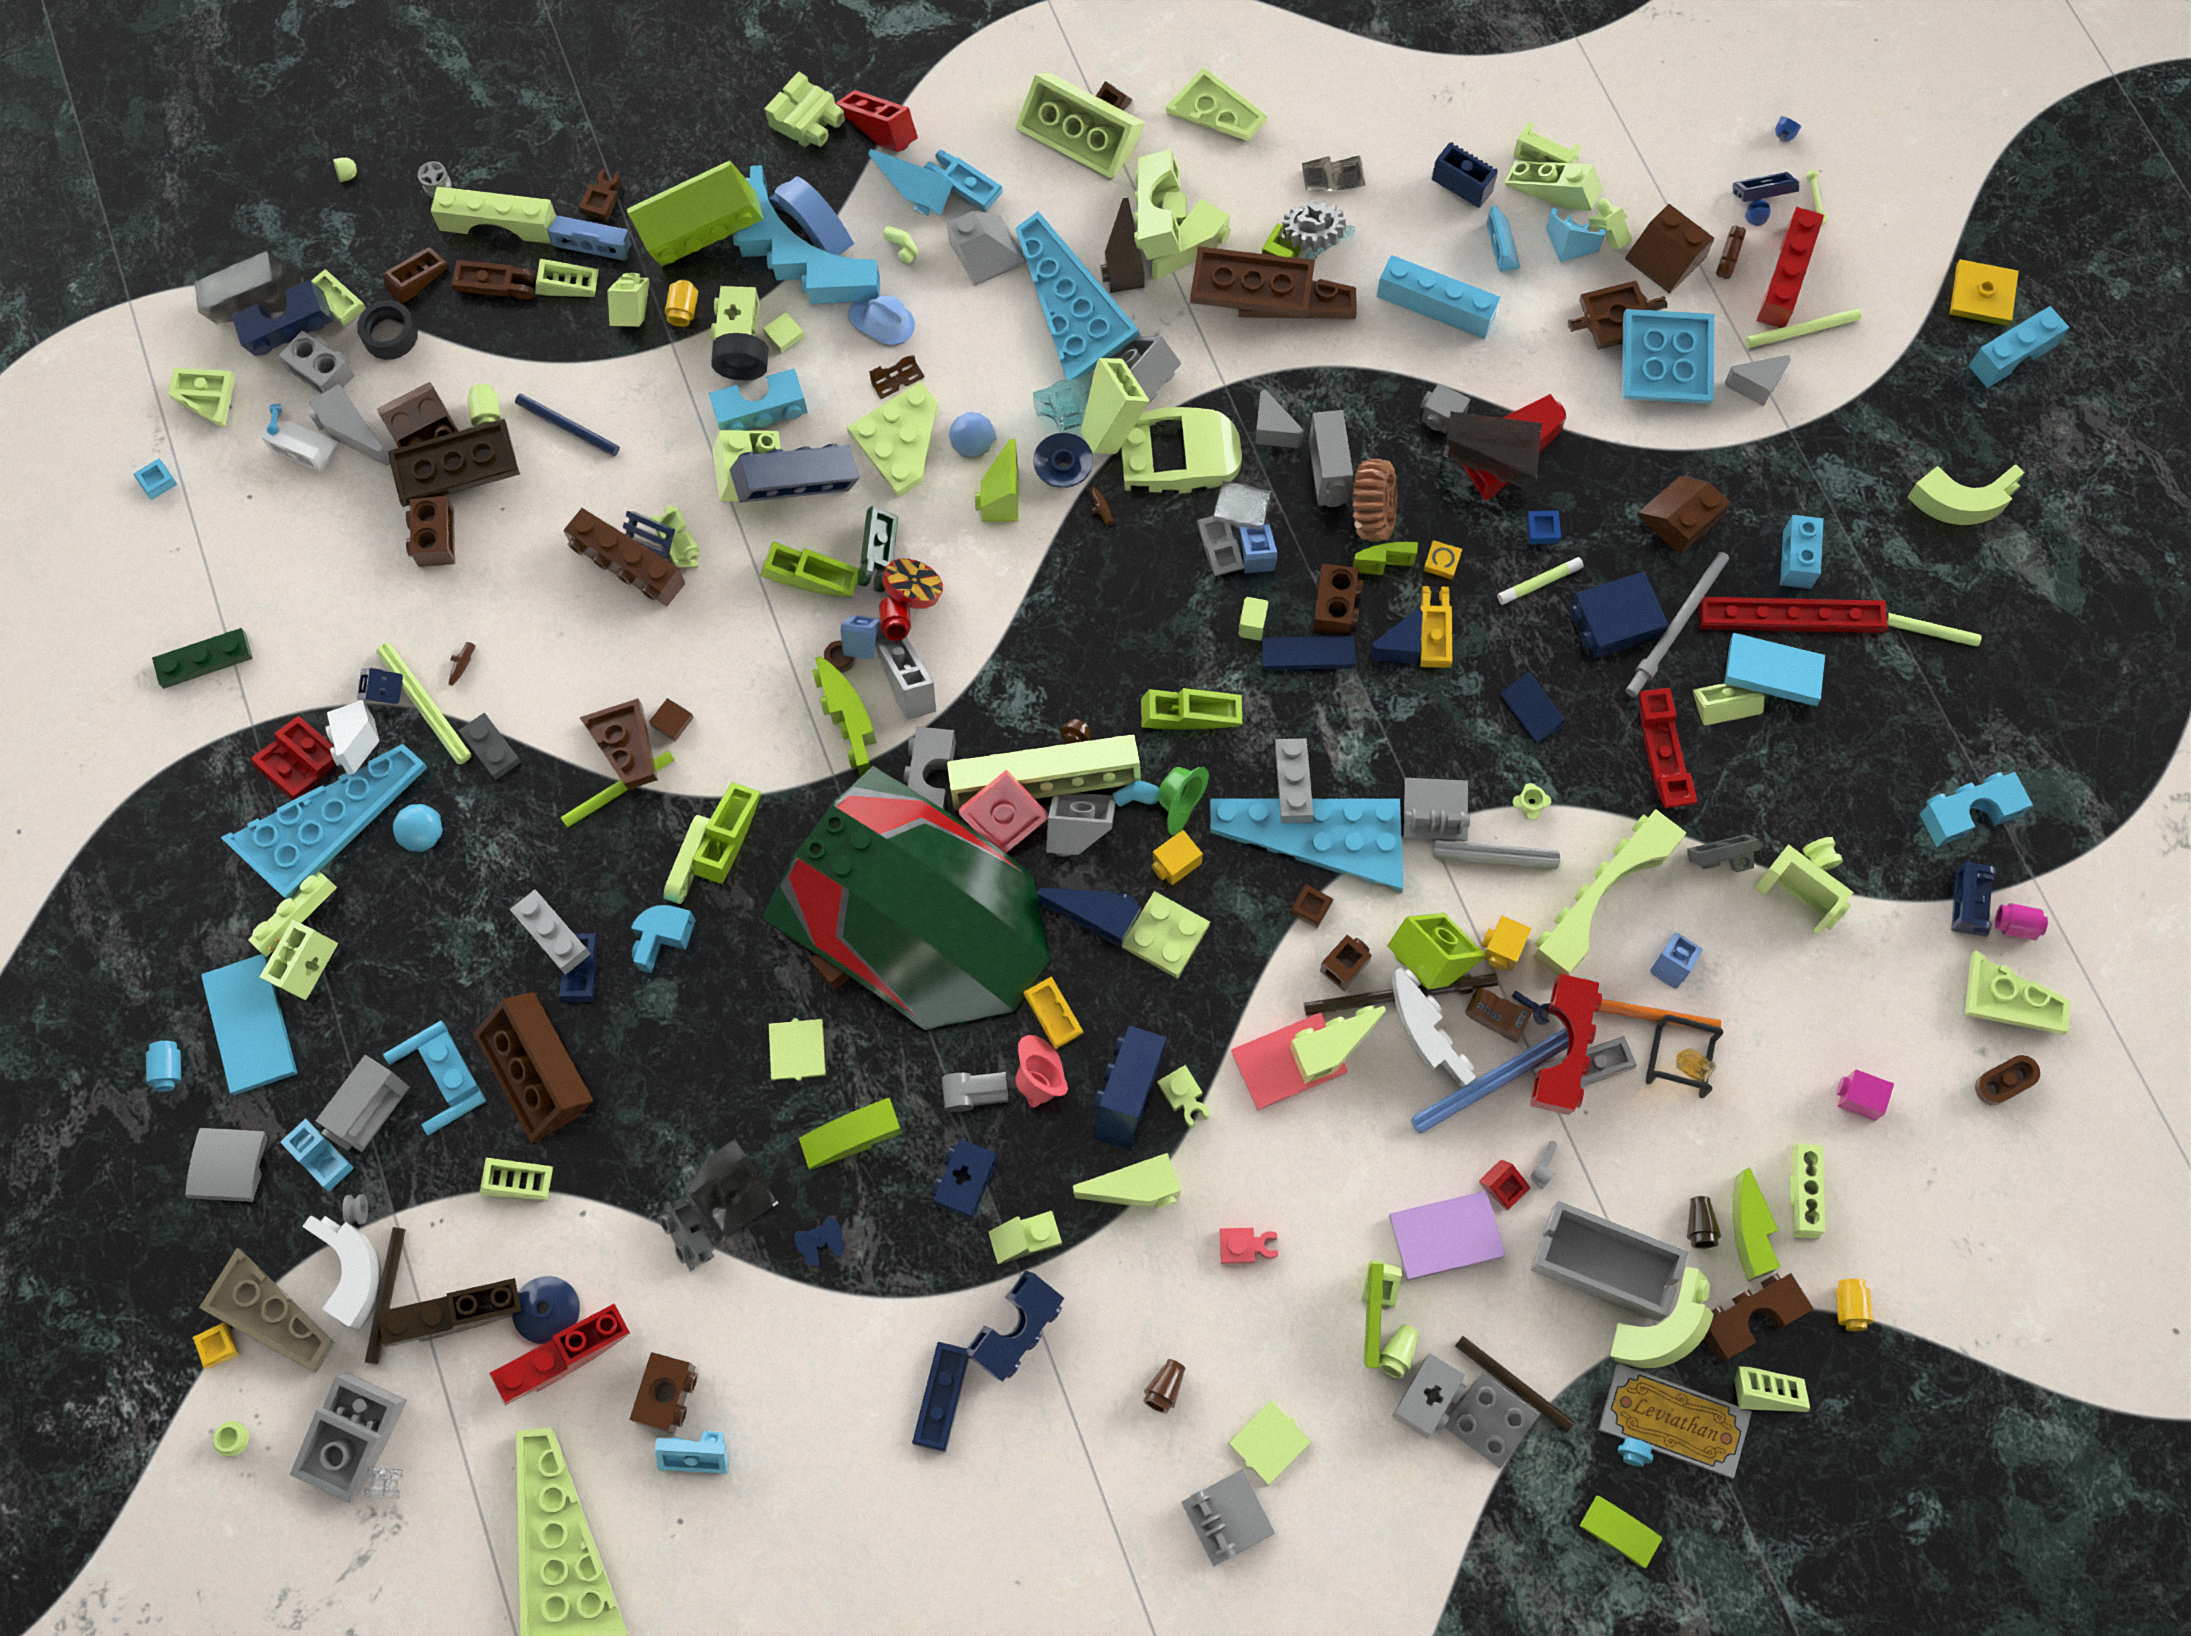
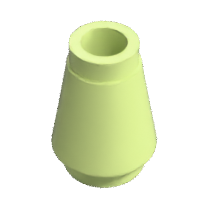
[1379,1324,1420,1379]

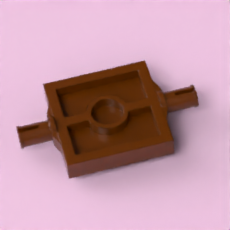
[1568,280,1668,350]

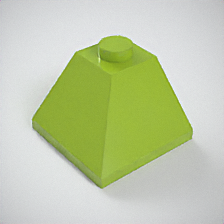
[975,439,1018,522]

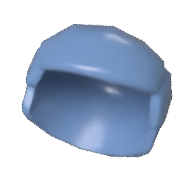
[949,412,996,457]

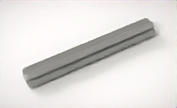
[1433,840,1560,869]

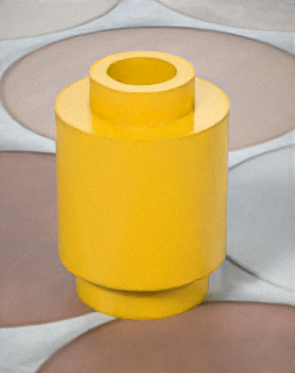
[665,280,699,327]
[1835,1279,1874,1331]

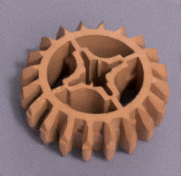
[1352,459,1398,542]

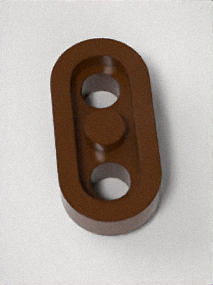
[1975,1055,2040,1105]

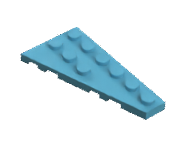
[1015,211,1140,387]
[221,744,428,899]

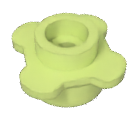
[1513,783,1551,820]

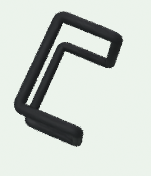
[1645,1015,1724,1098]

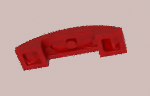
[1638,688,1698,808]

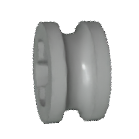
[343,1194,368,1225]

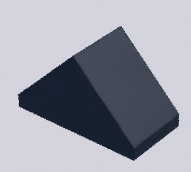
[1369,608,1423,664]

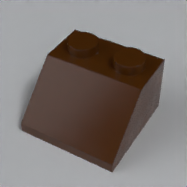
[1625,204,1715,294]
[1637,476,1731,555]

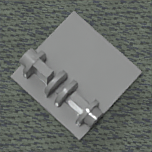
[1404,778,1470,841]
[1444,1372,1540,1469]
[1181,1469,1275,1567]

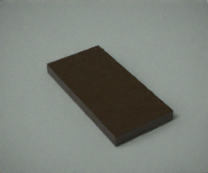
[387,419,520,507]

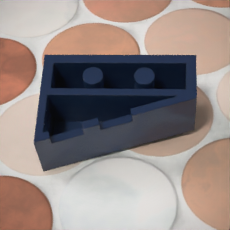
[1093,1025,1167,1151]

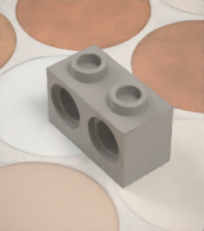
[278,330,354,394]

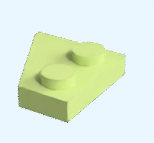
[168,368,236,427]

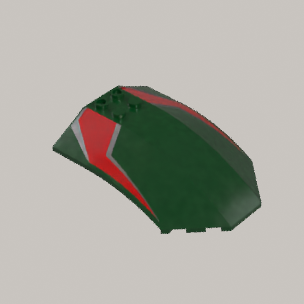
[761,766,1050,1032]

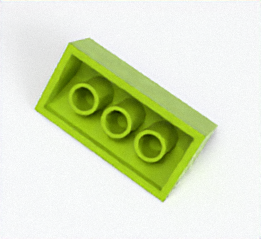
[627,161,764,266]

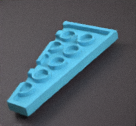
[1210,799,1403,893]

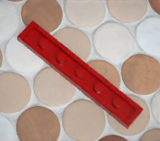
[1698,597,1888,633]

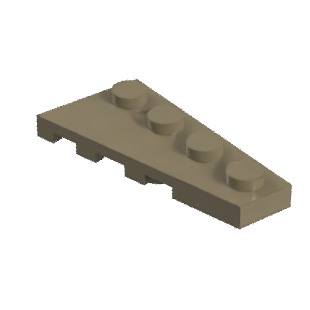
[199,1248,335,1373]

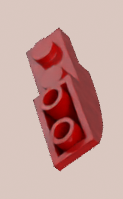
[489,1303,630,1406]

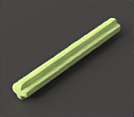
[376,643,471,765]

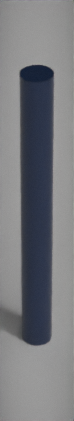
[515,393,620,456]

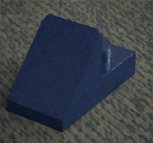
[357,668,403,704]

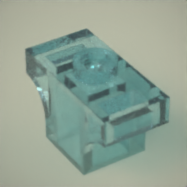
[1033,374,1092,432]

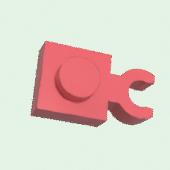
[1219,1228,1278,1264]

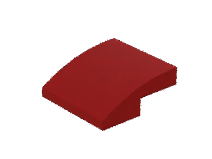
[251,715,336,801]

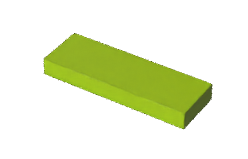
[1364,1260,1384,1368]

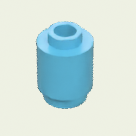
[146,1041,181,1092]

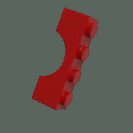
[1756,206,1824,328]
[1530,974,1602,1115]

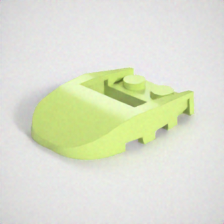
[1121,407,1242,494]

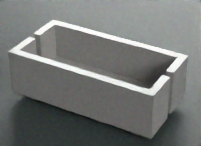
[1530,1201,1689,1322]

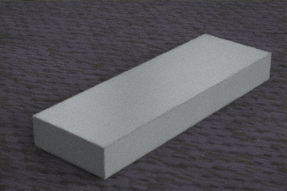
[1532,1036,1637,1088]

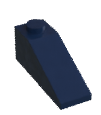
[1038,888,1141,948]

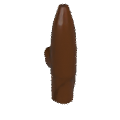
[1090,485,1115,526]
[448,642,476,686]

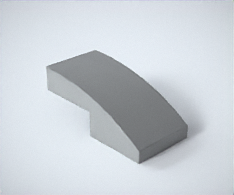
[1197,513,1244,576]

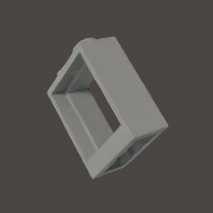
[1309,410,1353,507]
[316,1055,410,1152]

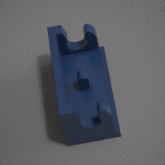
[1951,861,1996,937]

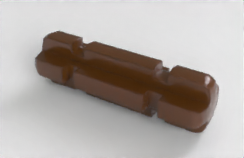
[1716,225,1746,279]

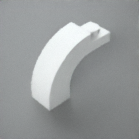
[302,1216,381,1331]

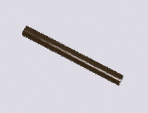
[364,1227,406,1365]
[1455,1336,1575,1433]

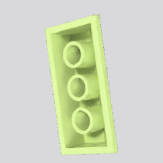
[1015,72,1145,179]

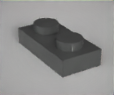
[459,712,521,780]

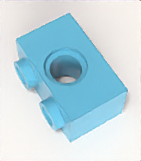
[1780,515,1823,589]

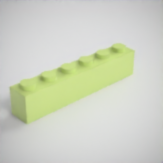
[947,735,1141,811]

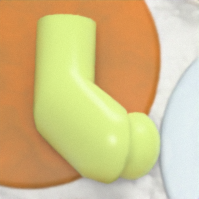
[883,226,918,264]

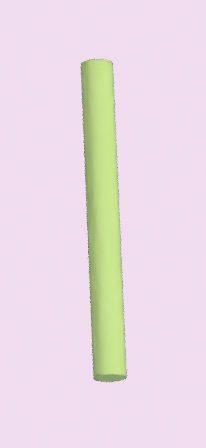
[1746,309,1861,349]

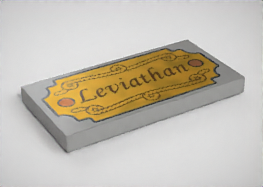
[1598,1364,1752,1479]

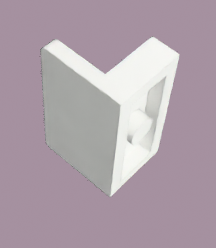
[261,421,339,473]

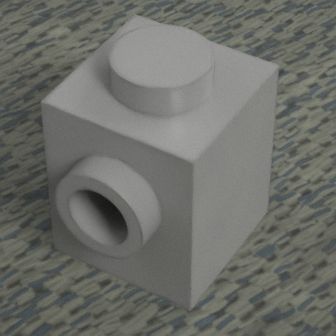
[1420,383,1470,436]

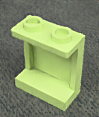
[1754,844,1853,934]

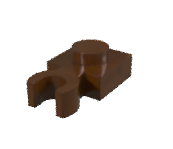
[578,169,621,221]

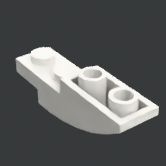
[1392,967,1476,1088]

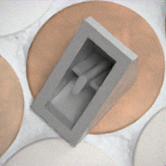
[1725,355,1791,406]
[1255,389,1304,448]

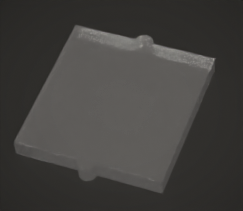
[1213,481,1271,531]

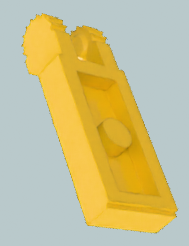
[1420,586,1452,668]

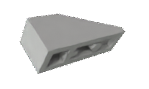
[309,384,390,466]
[875,635,936,720]

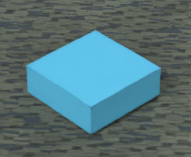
[133,458,177,500]

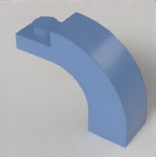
[769,176,854,255]

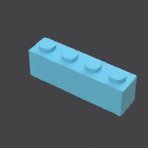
[1377,255,1501,339]

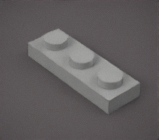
[1275,738,1313,823]
[510,890,590,975]

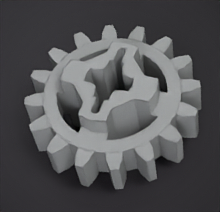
[1282,200,1346,252]

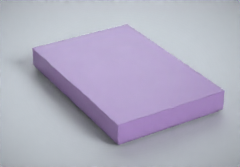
[1389,1190,1506,1281]

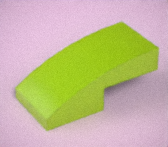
[1353,542,1418,575]
[1580,1495,1662,1569]

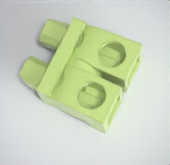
[765,72,845,148]

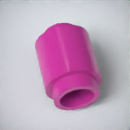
[1995,903,2048,941]

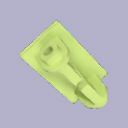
[650,505,700,567]

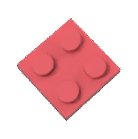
[958,769,1048,853]

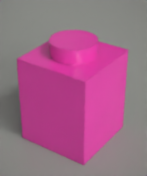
[1836,1069,1894,1121]

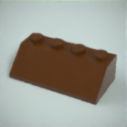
[473,992,593,1143]

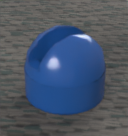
[1775,116,1802,141]
[1745,199,1771,226]

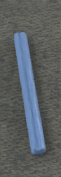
[1411,1028,1568,1133]

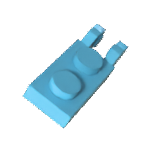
[924,149,1003,212]

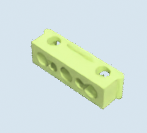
[1790,1144,1825,1239]

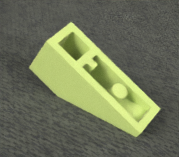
[1152,199,1231,280]
[1073,1153,1181,1209]

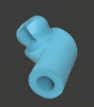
[1113,780,1159,807]

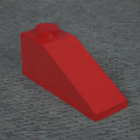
[835,90,918,152]

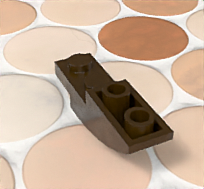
[378,1278,521,1348]

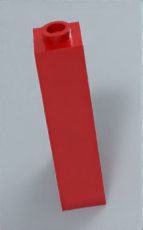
[1454,394,1566,501]

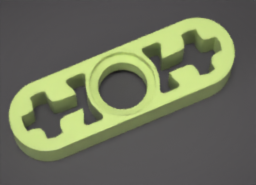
[664,815,710,904]

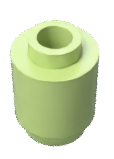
[467,384,501,427]

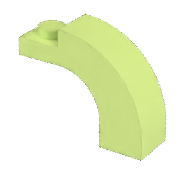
[1907,464,2025,525]
[1610,1267,1714,1368]

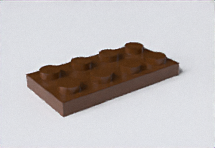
[1190,246,1315,317]

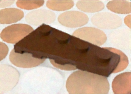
[1238,279,1357,319]

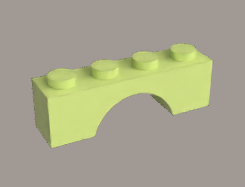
[1134,149,1181,260]
[431,187,556,244]

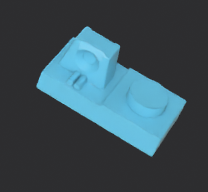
[655,1431,729,1474]

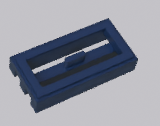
[1733,172,1799,202]
[623,511,675,558]

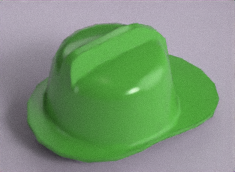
[1158,767,1209,836]

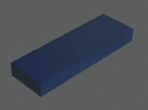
[1261,636,1356,670]
[912,1342,969,1452]

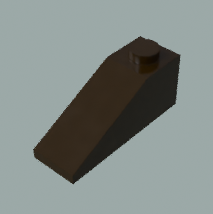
[1100,198,1145,293]

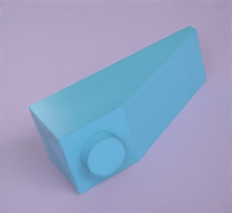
[868,149,954,216]

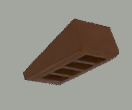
[382,247,448,304]

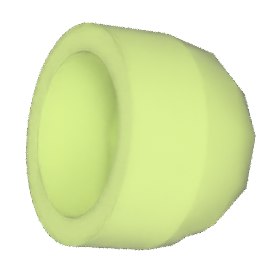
[333,158,357,182]

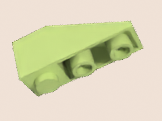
[1504,160,1603,211]
[1290,1005,1386,1084]

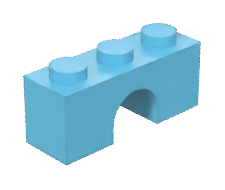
[1969,306,2070,388]
[709,368,808,431]
[1919,772,2033,848]

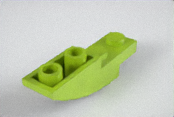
[812,656,877,777]

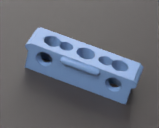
[547,215,631,260]

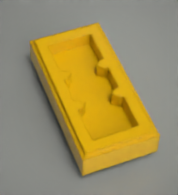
[1023,976,1084,1050]

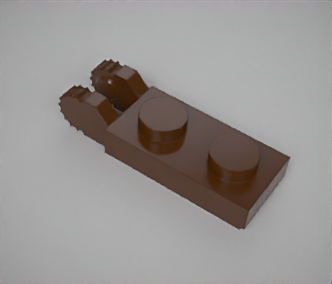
[451,260,537,300]

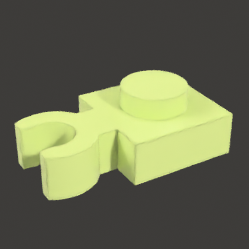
[1157,1065,1209,1128]

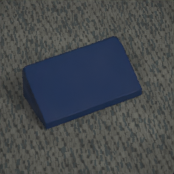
[1500,672,1565,744]

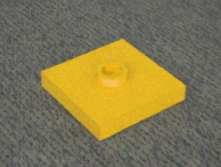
[1950,259,2019,326]

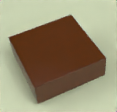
[649,698,694,742]
[1290,884,1334,929]

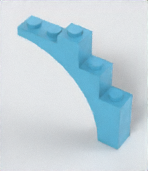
[733,165,880,304]

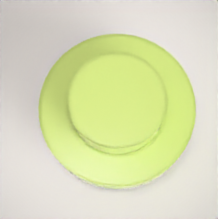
[213,1421,249,1457]

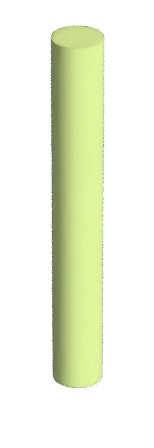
[1887,613,1981,647]

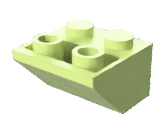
[712,430,781,501]

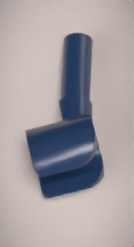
[1512,990,1553,1025]

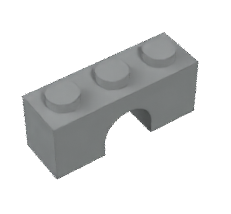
[904,727,956,811]

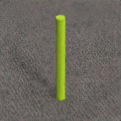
[561,751,675,828]

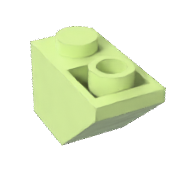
[607,273,649,327]

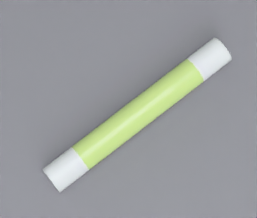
[1497,557,1584,605]

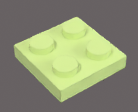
[1122,891,1210,979]

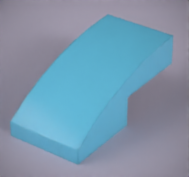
[281,1118,354,1192]

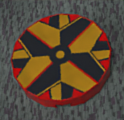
[882,558,943,609]

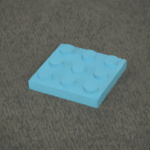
[1622,309,1715,404]

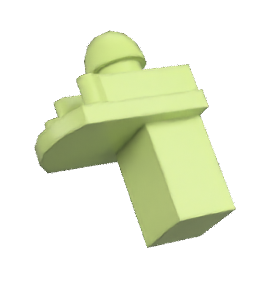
[1588,198,1632,249]

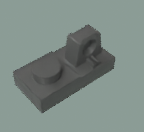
[1687,834,1761,872]

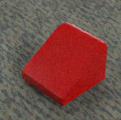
[1479,1160,1531,1211]

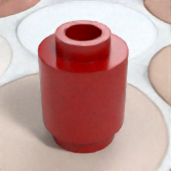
[879,596,911,641]

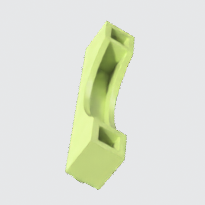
[1533,809,1686,977]

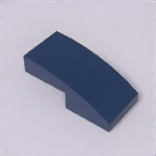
[559,933,597,1003]

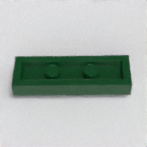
[152,628,253,689]

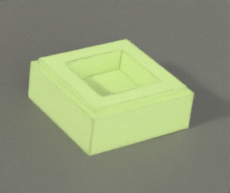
[763,312,805,353]

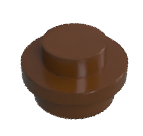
[1060,719,1091,744]

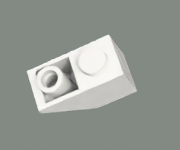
[325,700,380,775]

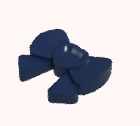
[794,1217,845,1266]

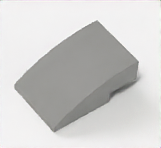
[290,1373,407,1503]

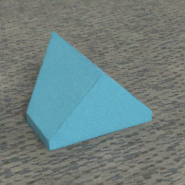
[1546,208,1606,262]

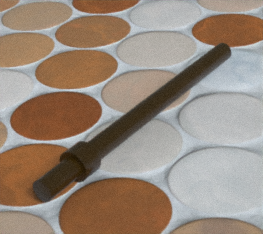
[1304,973,1498,1015]

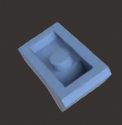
[1239,524,1277,573]
[840,615,881,659]
[1650,931,1703,988]

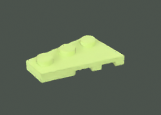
[1165,67,1267,141]

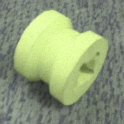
[1802,837,1843,871]

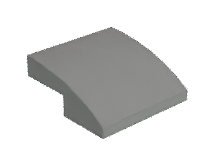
[185,1128,268,1202]

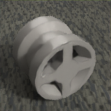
[418,161,452,198]

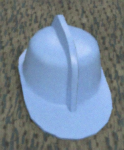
[849,295,915,345]

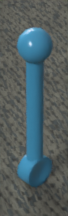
[266,404,282,435]

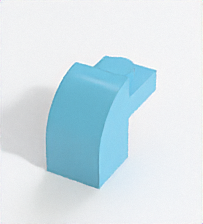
[631,905,696,973]

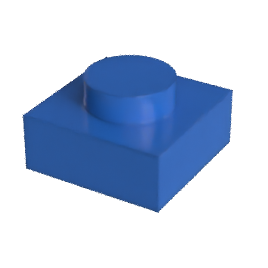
[1526,510,1561,544]

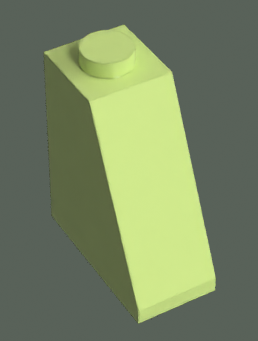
[1081,358,1150,454]

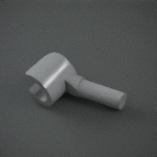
[1531,1141,1558,1189]

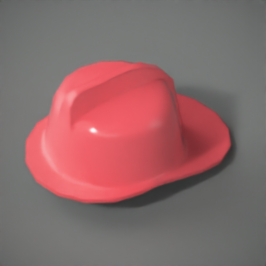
[1015,1035,1068,1108]

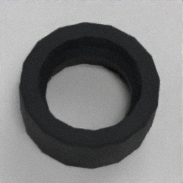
[357,300,418,360]
[711,333,769,381]

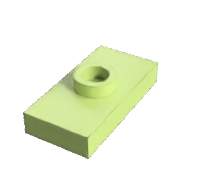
[311,269,366,327]

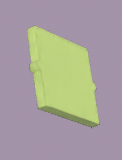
[769,1018,826,1081]
[1228,1400,1311,1486]

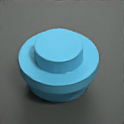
[1618,1438,1653,1467]

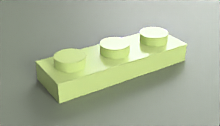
[248,871,337,957]

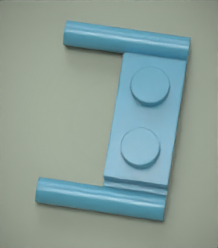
[383,1020,487,1135]

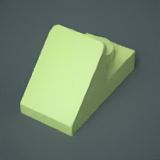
[989,1211,1062,1265]

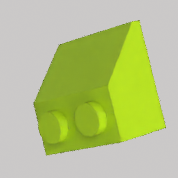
[1387,912,1486,989]

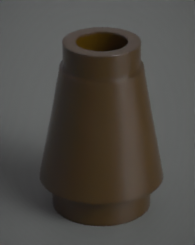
[1687,1196,1721,1249]

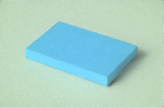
[1724,633,1825,706]

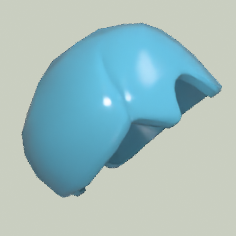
[393,804,443,852]

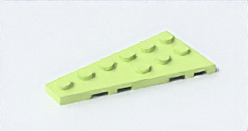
[516,1428,629,1636]

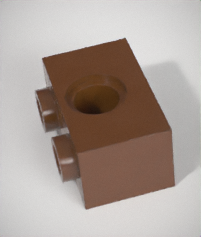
[629,1352,698,1434]

